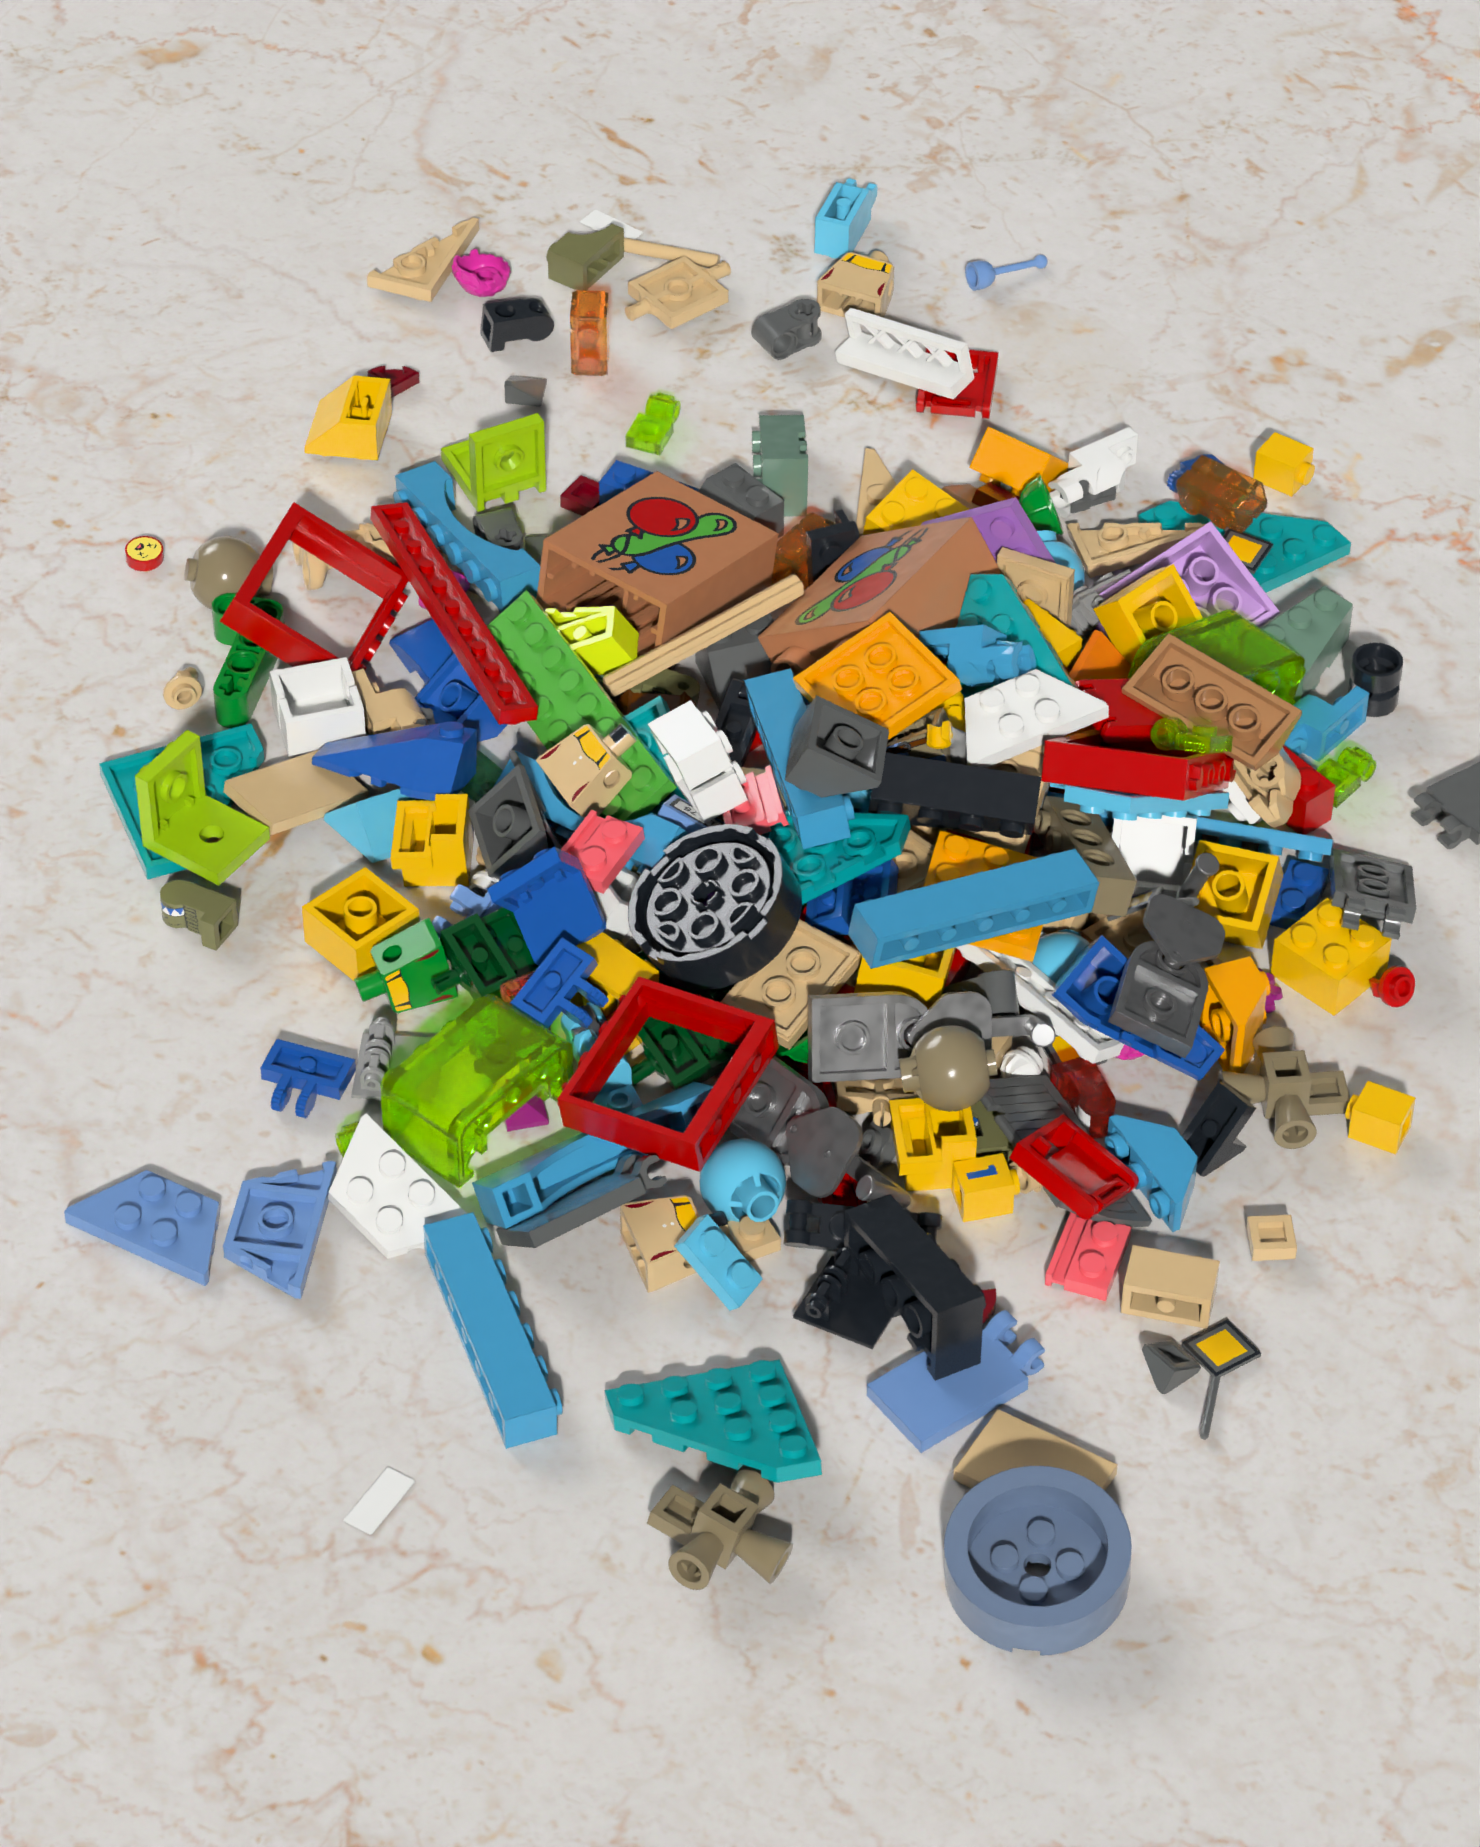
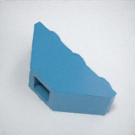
[1105,1114,1198,1232]

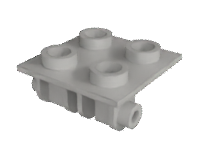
[1071,569,1131,641]
[351,1017,446,1103]

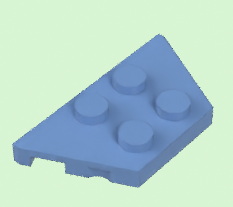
[223,1161,337,1299]
[64,1170,220,1286]

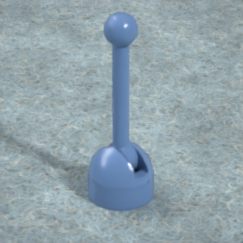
[965,254,1048,291]

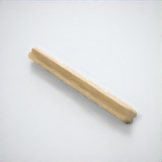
[603,575,804,697]

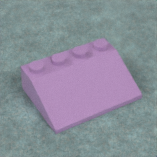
[1092,521,1280,659]

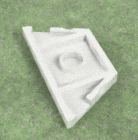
[964,669,1109,768]
[328,1113,467,1259]

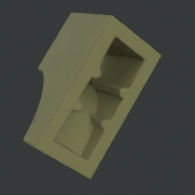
[546,224,624,293]

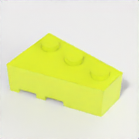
[545,606,639,675]

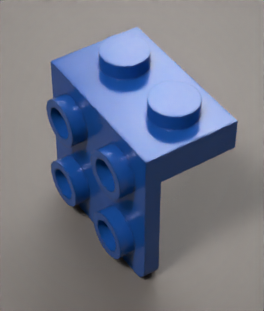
[487,847,606,966]

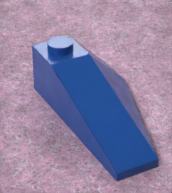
[312,721,477,801]
[1052,935,1225,1081]

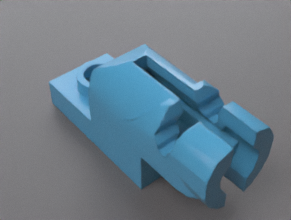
[919,624,1036,687]
[1284,686,1369,762]

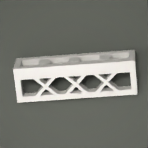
[835,308,975,399]

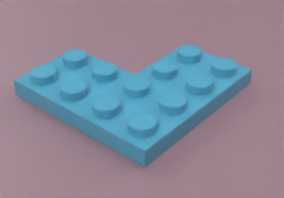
[1050,783,1229,821]

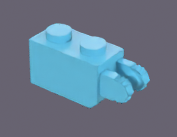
[814,178,878,259]

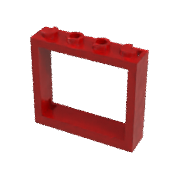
[220,502,409,672]
[1041,729,1236,801]
[557,977,779,1172]

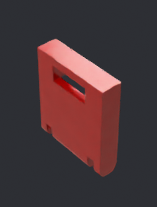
[916,348,999,419]
[1075,678,1189,743]
[1009,1114,1139,1220]

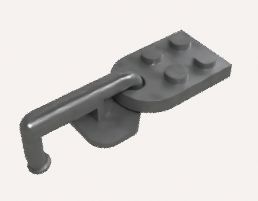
[1108,853,1225,1058]
[808,991,1056,1083]
[728,1055,912,1208]

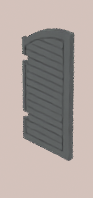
[980,1075,1152,1227]

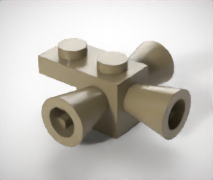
[1217,1026,1350,1149]
[647,1470,793,1590]

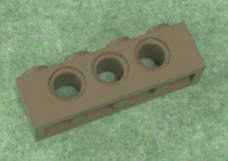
[1034,796,1137,917]

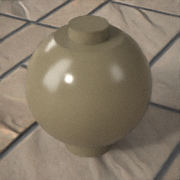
[184,536,273,610]
[899,1025,998,1112]

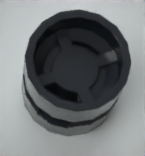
[1348,643,1403,717]

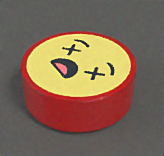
[125,536,164,571]

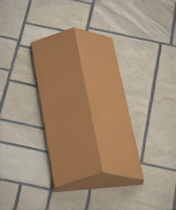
[1122,633,1302,771]

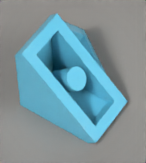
[324,789,415,863]

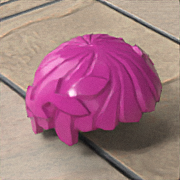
[452,248,511,297]

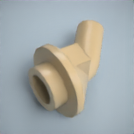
[163,667,202,710]

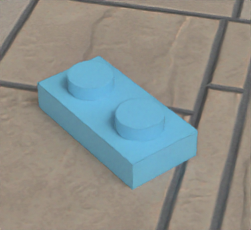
[674,1214,763,1311]

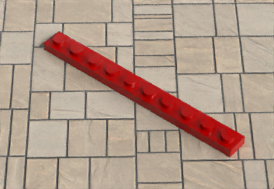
[370,502,538,725]

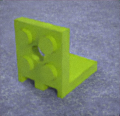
[441,413,546,512]
[135,730,270,886]

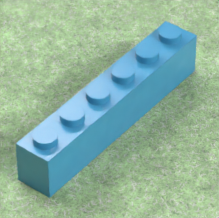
[744,668,855,849]
[848,849,1100,969]
[423,1212,563,1449]

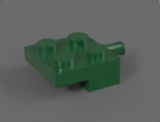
[431,907,539,1012]
[631,990,736,1091]

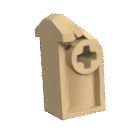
[1233,747,1301,828]

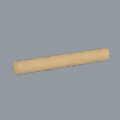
[624,238,720,268]

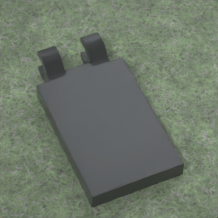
[1411,762,1480,849]
[1329,849,1417,940]
[496,1154,667,1248]

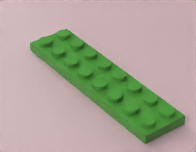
[487,590,677,821]

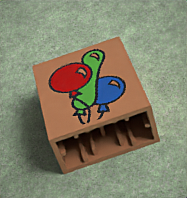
[536,471,779,658]
[758,517,1002,677]

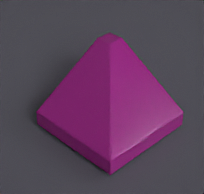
[497,1081,549,1132]

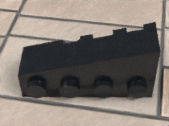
[868,752,1041,838]
[844,1194,986,1381]

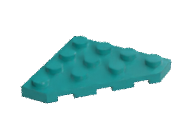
[1138,501,1351,593]
[946,574,1079,702]
[99,723,265,880]
[761,810,911,905]
[604,1359,822,1483]

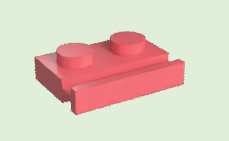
[722,765,789,835]
[561,810,645,894]
[1045,1212,1132,1301]

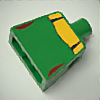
[354,918,458,1013]

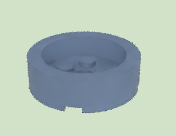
[944,1466,1132,1656]

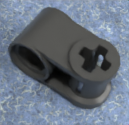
[751,299,822,360]
[473,507,523,551]
[942,970,1020,1016]

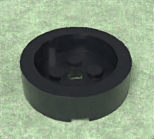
[628,824,802,990]

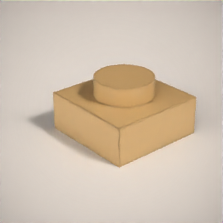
[727,1215,781,1262]
[1246,1215,1297,1261]

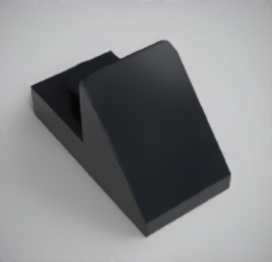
[1182,1082,1256,1177]

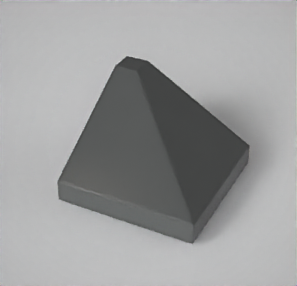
[504,376,547,406]
[1142,1340,1201,1394]

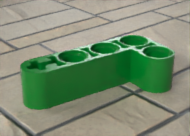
[211,593,285,728]

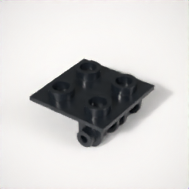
[793,1247,893,1350]

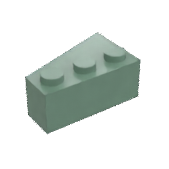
[752,415,808,516]
[1242,586,1353,705]

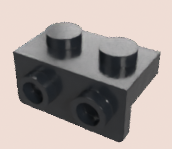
[806,509,860,587]

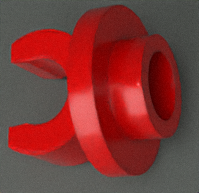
[1369,966,1415,1008]

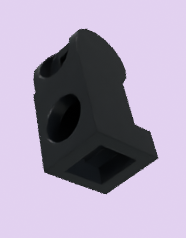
[480,298,554,352]

